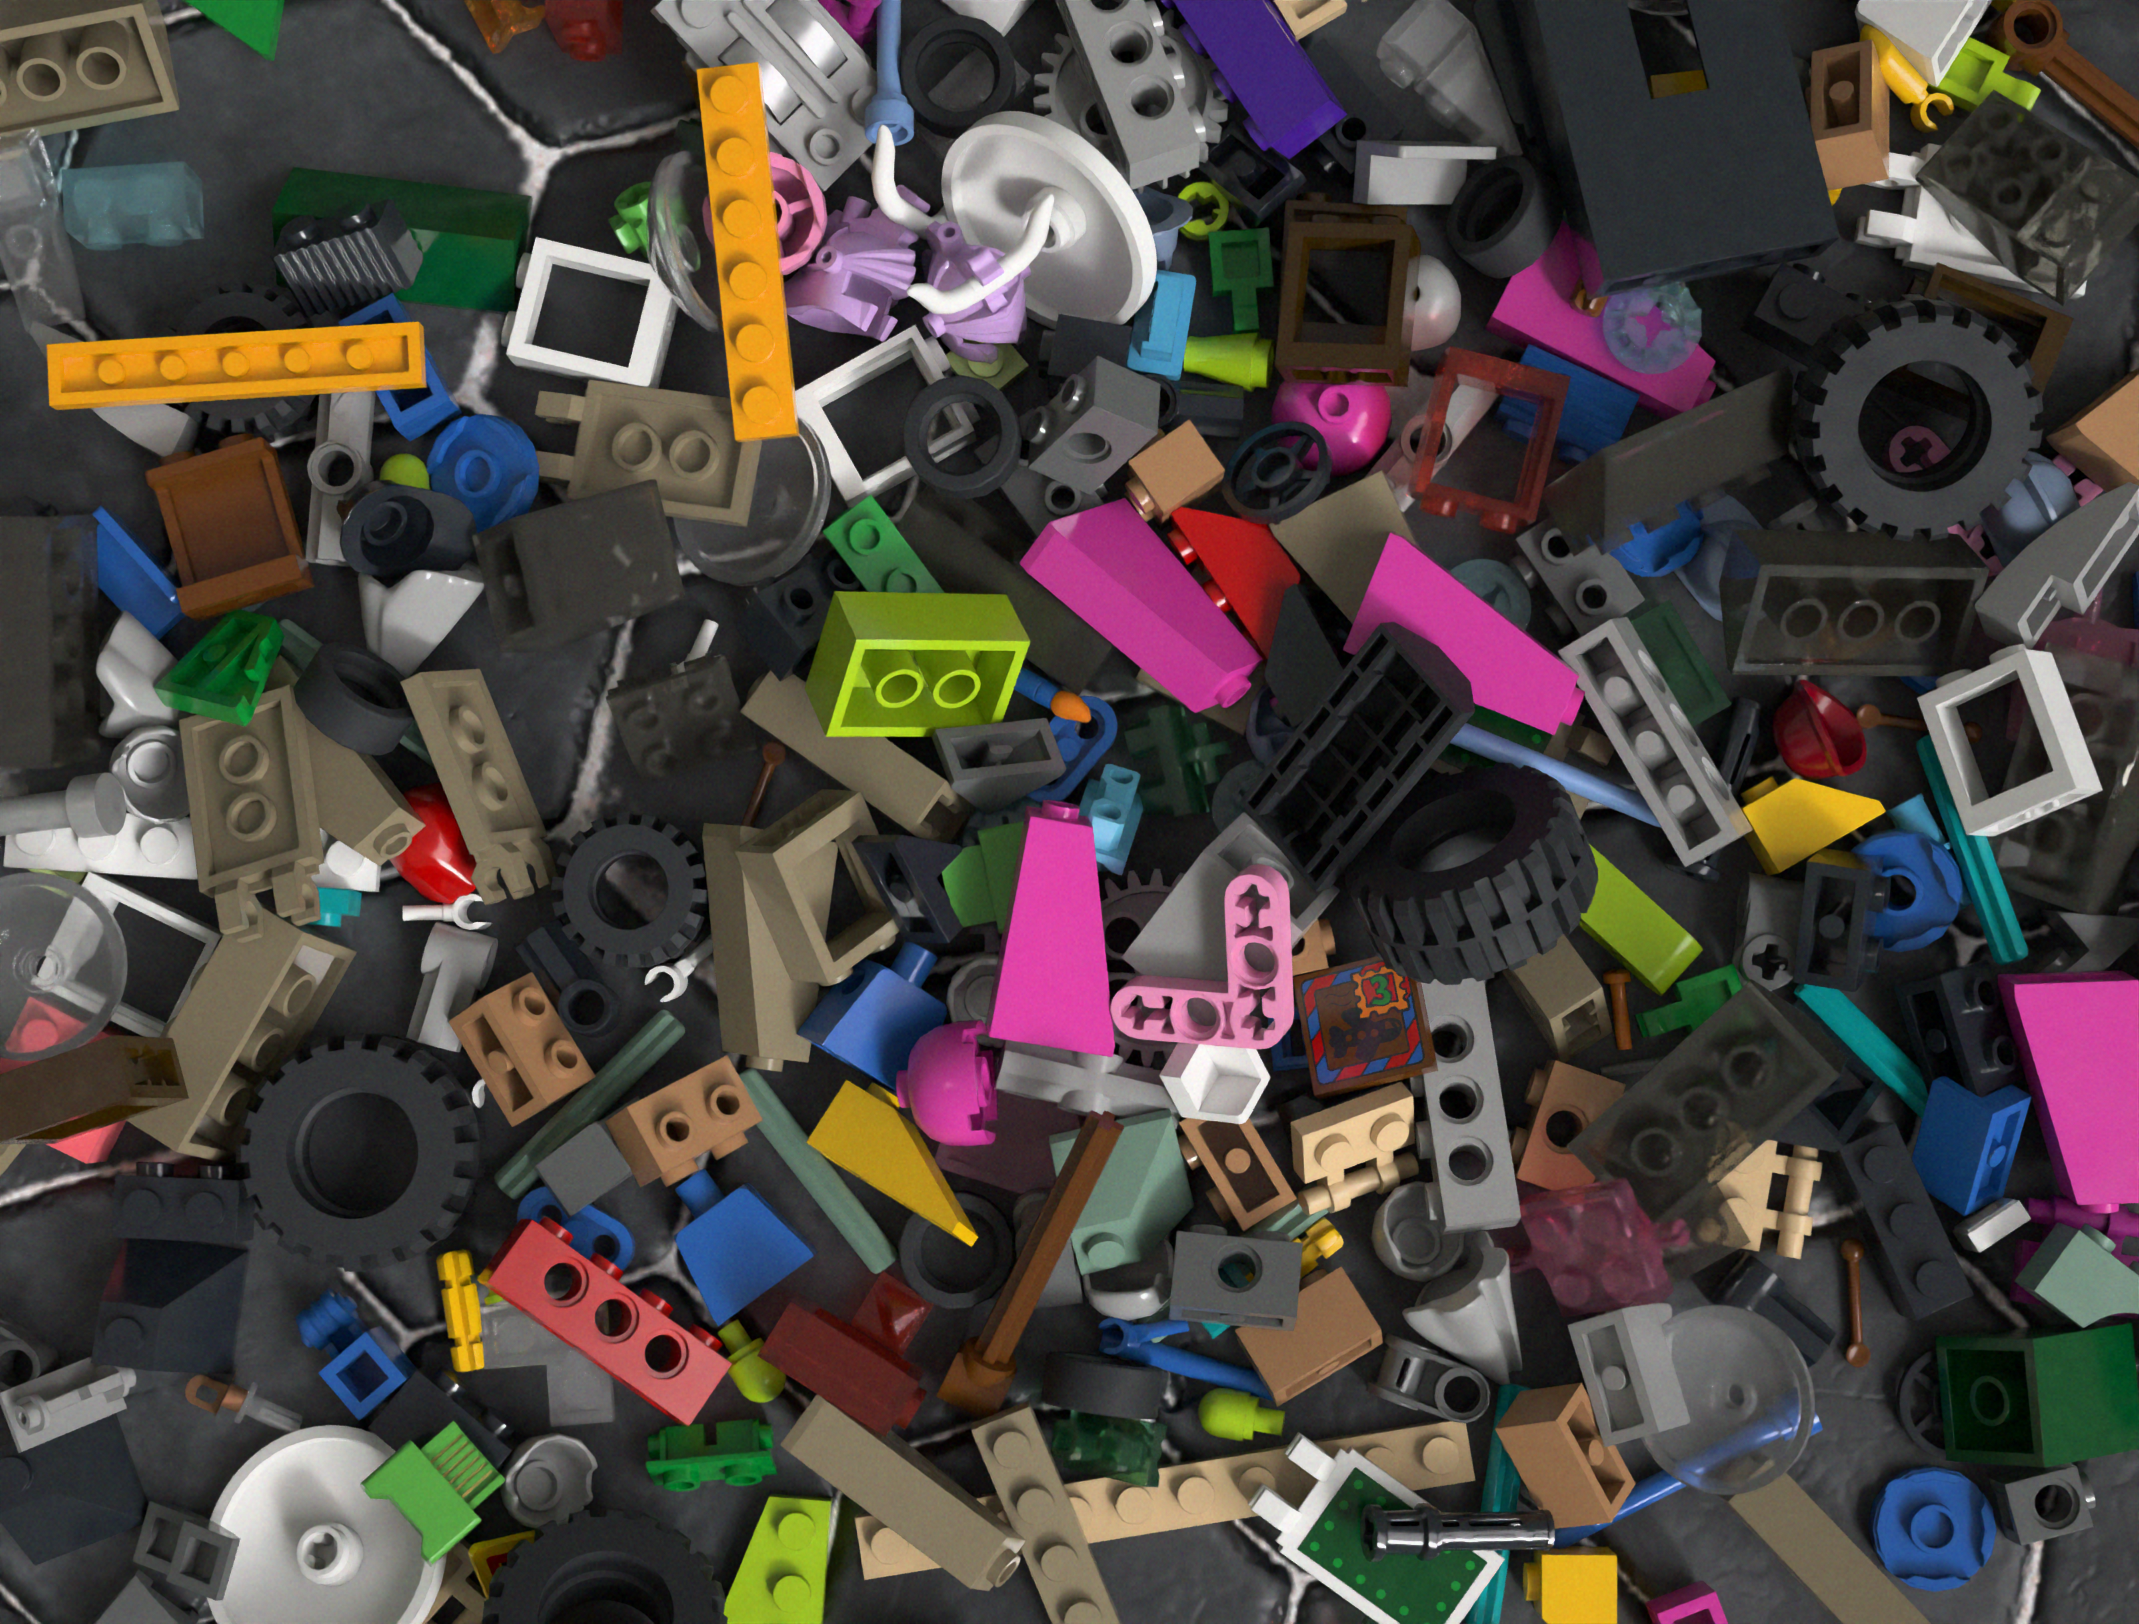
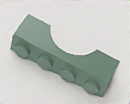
[2014,1222,2139,1328]

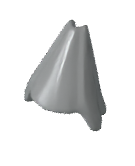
[358,559,487,679]
[82,610,197,738]
[1402,1231,1523,1386]

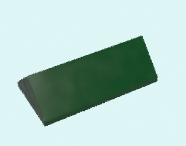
[271,167,533,315]

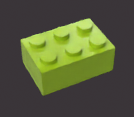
[804,591,1031,737]

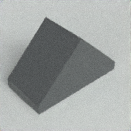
[932,718,1066,815]

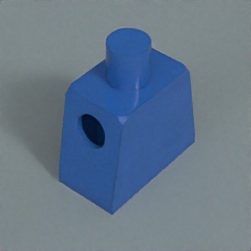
[797,942,947,1093]
[674,1168,819,1326]

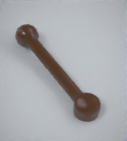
[1855,704,1983,745]
[740,741,787,827]
[1840,1238,1871,1367]

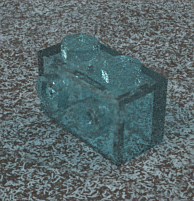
[61,161,205,251]

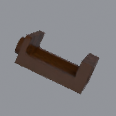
[144,434,315,622]

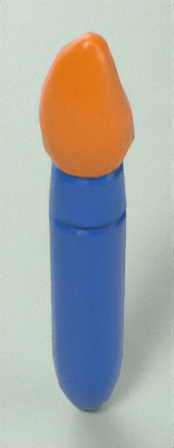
[1014,667,1091,723]

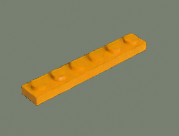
[696,62,800,442]
[47,322,427,410]

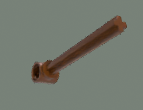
[1985,0,2139,149]
[936,1110,1124,1419]

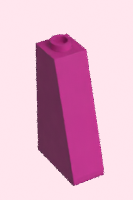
[1485,220,1717,426]
[1020,498,1263,713]
[1343,532,1585,735]
[986,800,1115,1057]
[1998,970,2139,1214]

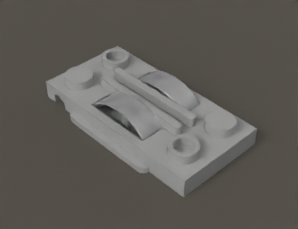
[650,0,877,192]

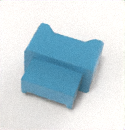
[1127,270,1196,381]

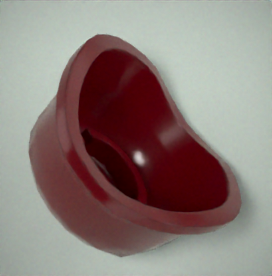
[1772,679,1867,780]

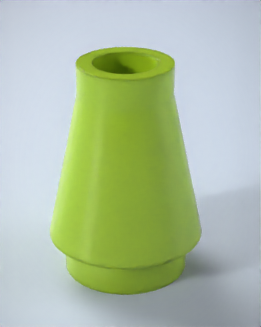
[1184,332,1275,392]

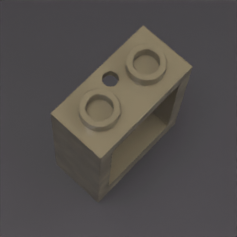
[734,789,899,986]

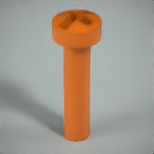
[1603,969,1632,1050]

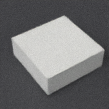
[1952,1198,2031,1253]

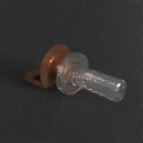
[185,1369,303,1434]

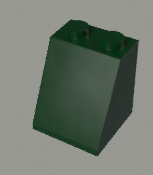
[1935,1322,2139,1467]

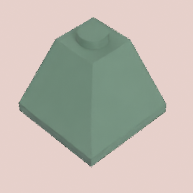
[1048,1108,1194,1275]

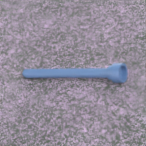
[865,0,914,146]
[1450,723,1661,827]

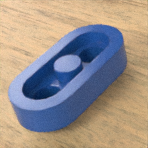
[1026,696,1117,804]
[517,1186,635,1271]

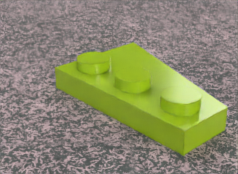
[724,1494,832,1624]

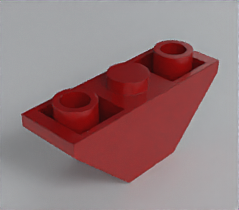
[1166,507,1301,668]

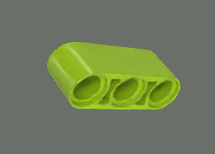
[1578,844,1703,996]

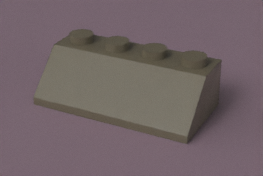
[0,0,180,144]
[126,903,357,1165]

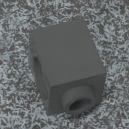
[1988,1463,2096,1546]

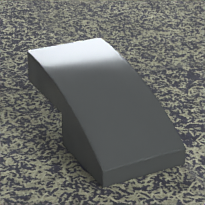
[133,1501,240,1601]

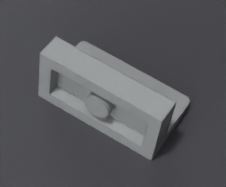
[1353,140,1497,204]
[1567,1302,1690,1448]

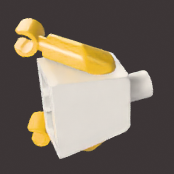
[1855,0,2016,133]

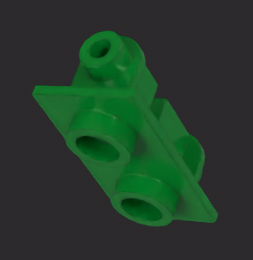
[822,494,944,593]
[646,1418,777,1492]

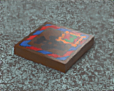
[1293,956,1438,1099]

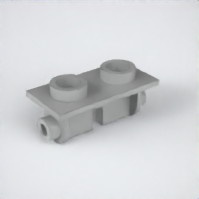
[0,1356,136,1453]

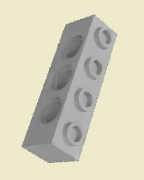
[1055,0,1207,190]
[1558,617,1753,867]
[1407,978,1521,1236]

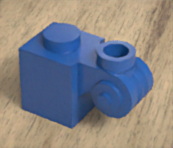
[295,1287,417,1421]

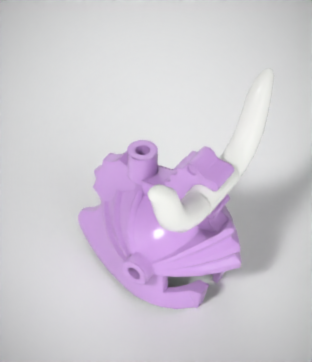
[784,125,949,342]
[907,193,1054,364]

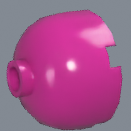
[1271,380,1392,479]
[896,1019,998,1146]

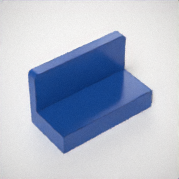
[68,505,186,640]
[1912,1076,2032,1216]

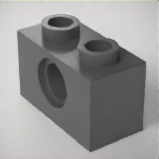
[1025,356,1160,495]
[1169,1224,1303,1331]

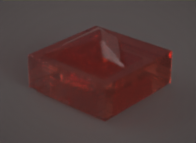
[850,1270,934,1356]

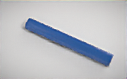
[1098,1330,1273,1401]

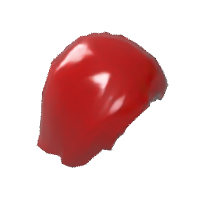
[389,782,477,904]

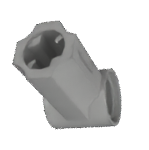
[406,921,498,1052]

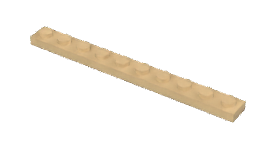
[855,1419,1475,1580]

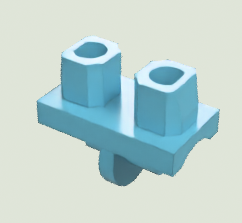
[1079,764,1147,875]

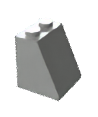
[1121,812,1340,1026]

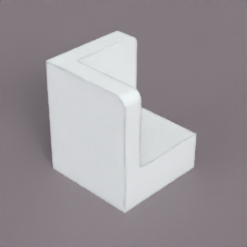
[1159,1042,1271,1124]

